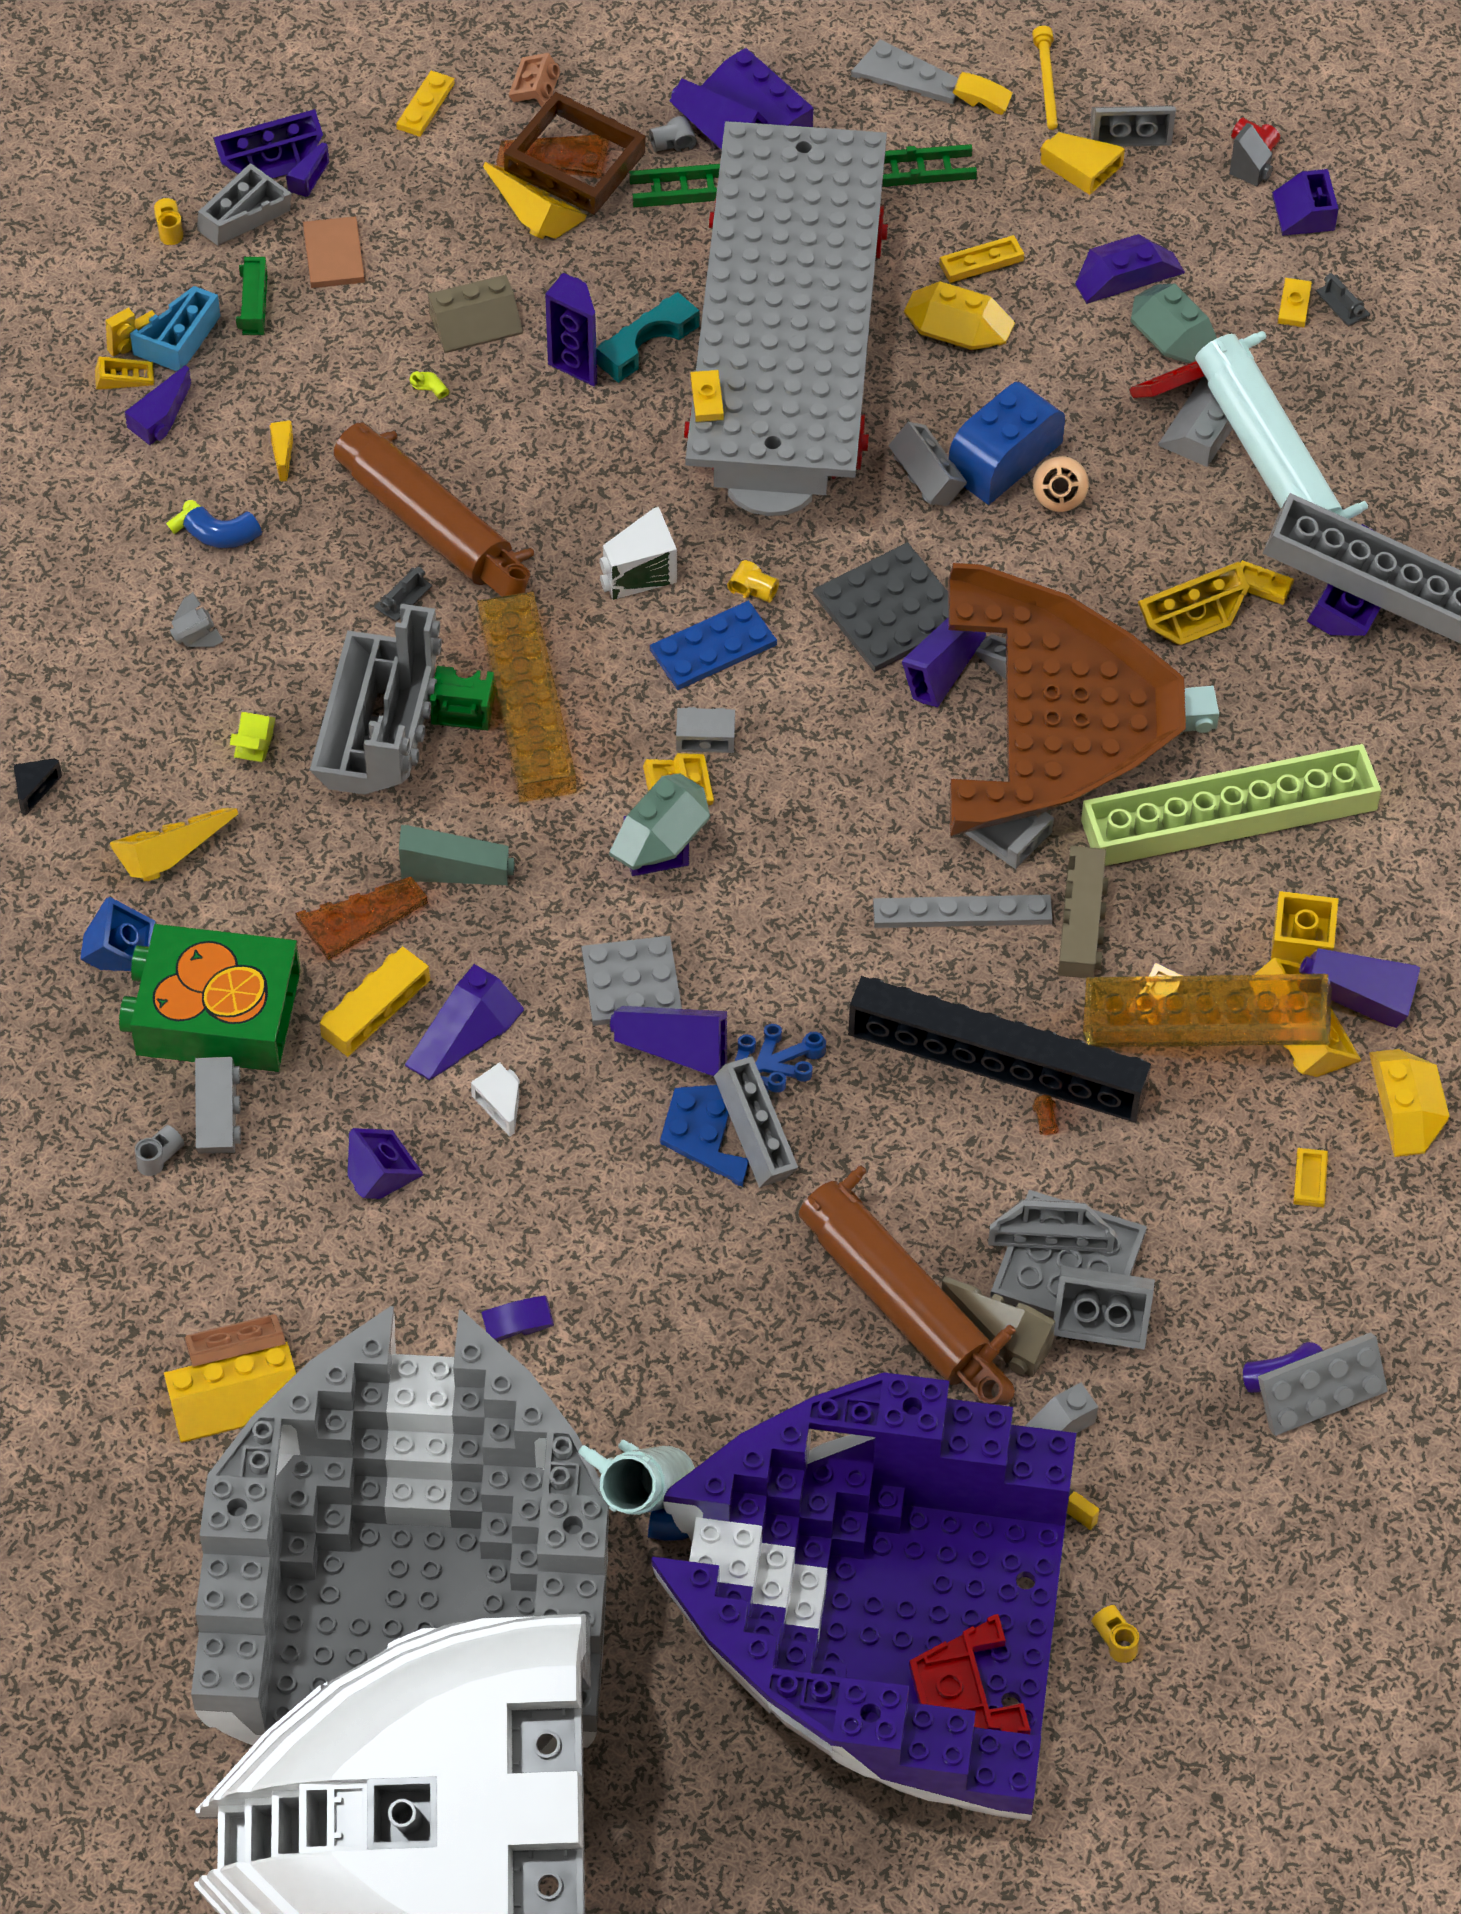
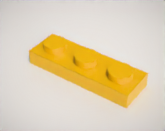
[396,70,455,137]
[939,235,1025,283]

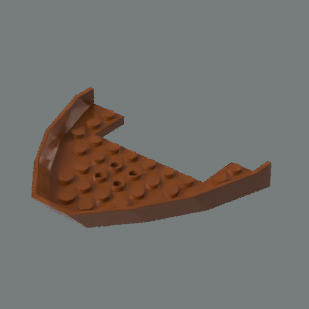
[948,563,1186,836]

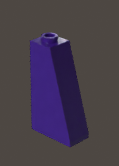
[669,78,767,150]
[902,618,987,707]
[1299,948,1420,1028]
[610,1006,727,1076]

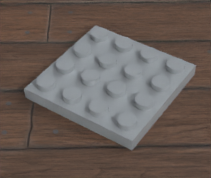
[990,1190,1147,1318]

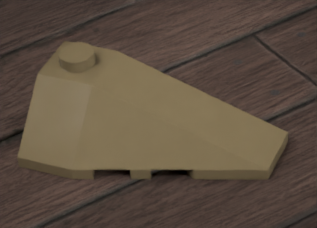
[941,1276,1055,1377]

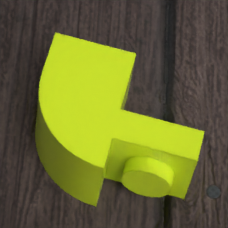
[230,712,276,762]

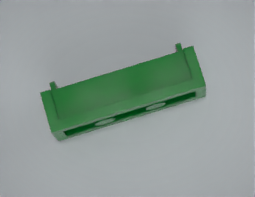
[236,257,268,335]

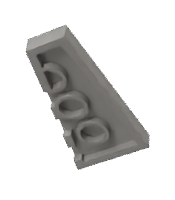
[851,39,959,104]

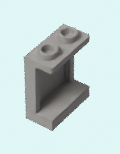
[965,780,1054,869]

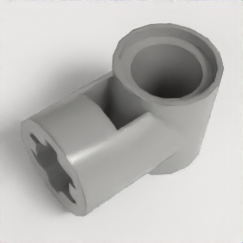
[649,116,697,152]
[135,1125,185,1176]

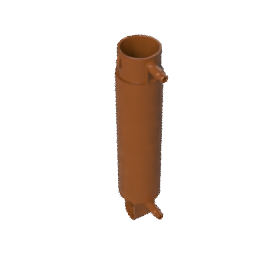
[334,422,534,602]
[799,1165,1016,1405]

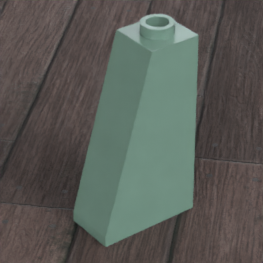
[399,825,515,885]

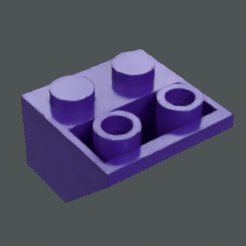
[1272,169,1339,236]

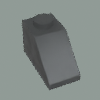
[1229,122,1273,187]

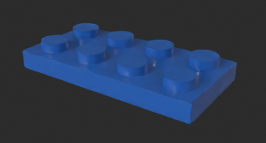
[650,600,777,690]

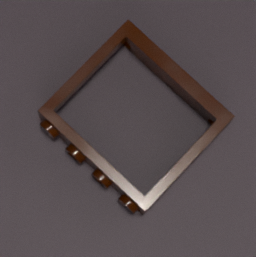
[504,92,646,215]

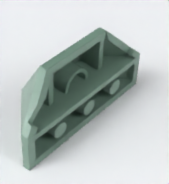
[1130,283,1217,363]
[609,773,710,870]

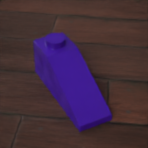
[125,365,191,445]

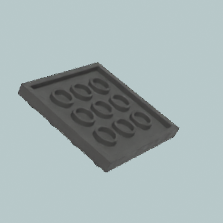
[813,542,948,672]

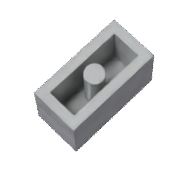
[676,707,735,753]

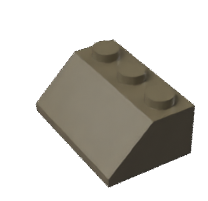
[428,274,523,353]

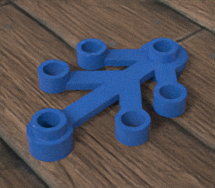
[735,1024,826,1093]

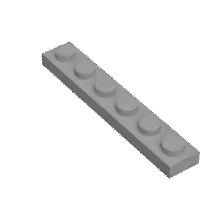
[873,895,1052,928]

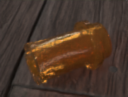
[1032,1095,1059,1135]

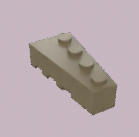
[1058,846,1109,979]

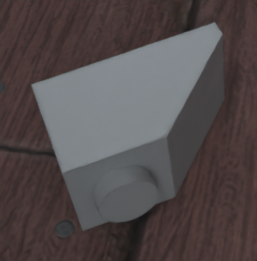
[1025,1383,1098,1433]

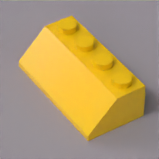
[1249,957,1361,1077]
[164,1341,296,1443]

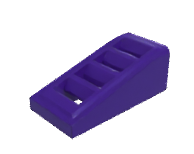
[286,142,330,197]

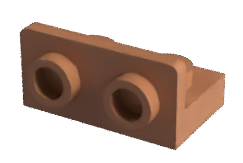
[509,53,560,107]

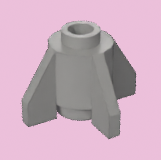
[170,592,224,647]

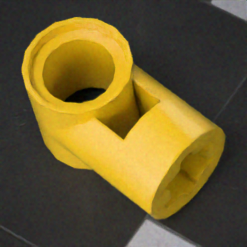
[154,198,183,245]
[727,560,779,603]
[1091,1605,1139,1663]

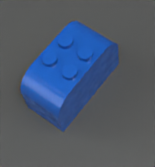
[949,382,1065,505]

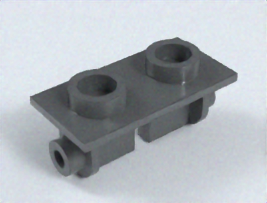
[1316,273,1370,327]
[374,567,432,622]

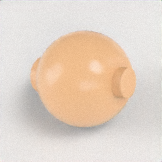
[1033,456,1089,512]

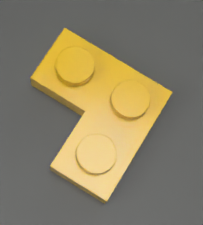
[106,307,155,357]

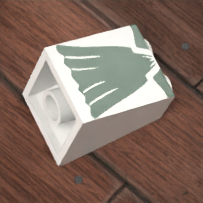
[600,507,677,600]

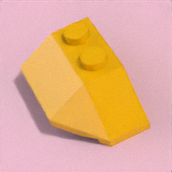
[904,281,1015,350]
[1138,561,1249,645]
[1369,1049,1450,1157]

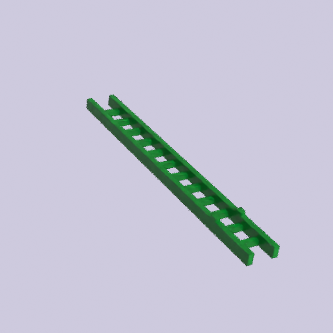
[629,144,977,208]

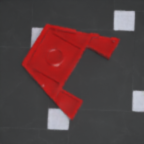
[909,1614,1031,1735]

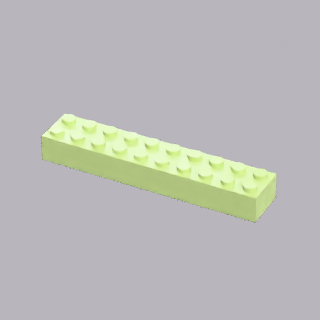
[1081,744,1381,866]

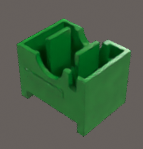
[429,666,495,731]

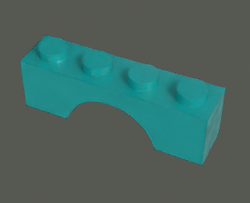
[596,292,700,383]

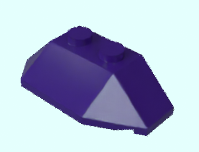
[213,109,323,179]
[1075,234,1185,304]

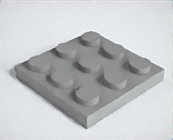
[582,936,682,1026]

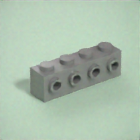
[714,1056,798,1188]

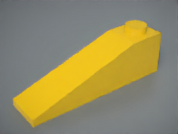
[110,808,238,881]

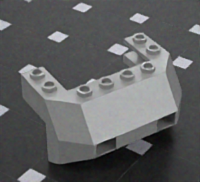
[310,604,442,795]

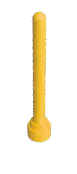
[1032,26,1058,130]

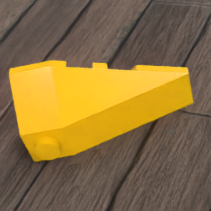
[483,162,587,239]

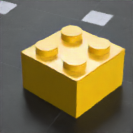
[1271,891,1339,964]

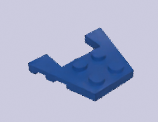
[660,1085,769,1187]

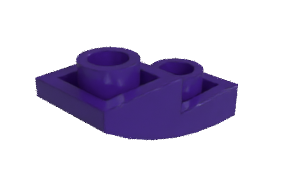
[481,1295,554,1342]

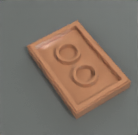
[303,216,365,288]
[185,1314,286,1367]

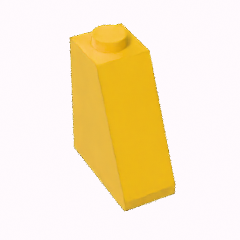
[1040,132,1125,195]

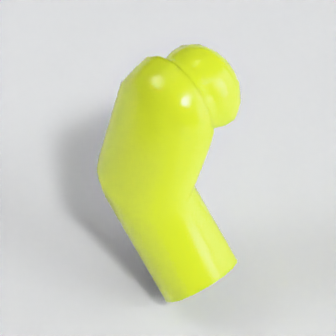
[409,371,450,400]
[166,500,201,534]

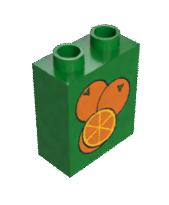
[119,924,301,1072]

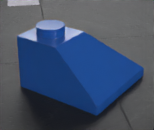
[80,897,156,971]

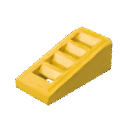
[95,356,154,389]
[269,420,293,482]

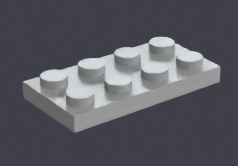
[1258,1332,1388,1436]

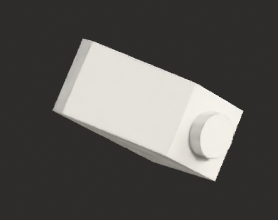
[471,1062,520,1137]

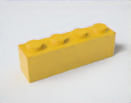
[320,946,430,1057]

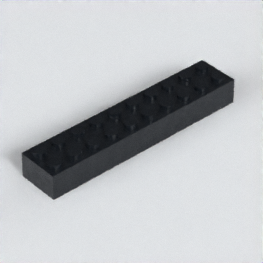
[848,976,1151,1123]

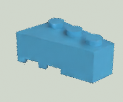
[130,286,221,372]

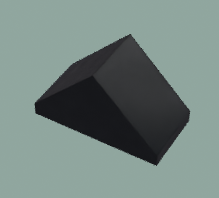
[14,758,62,816]

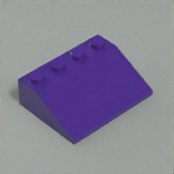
[701,48,814,127]

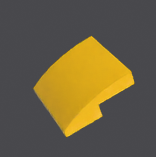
[643,753,714,806]

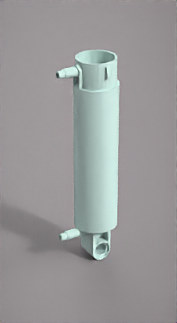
[1195,331,1368,519]
[578,1440,695,1515]

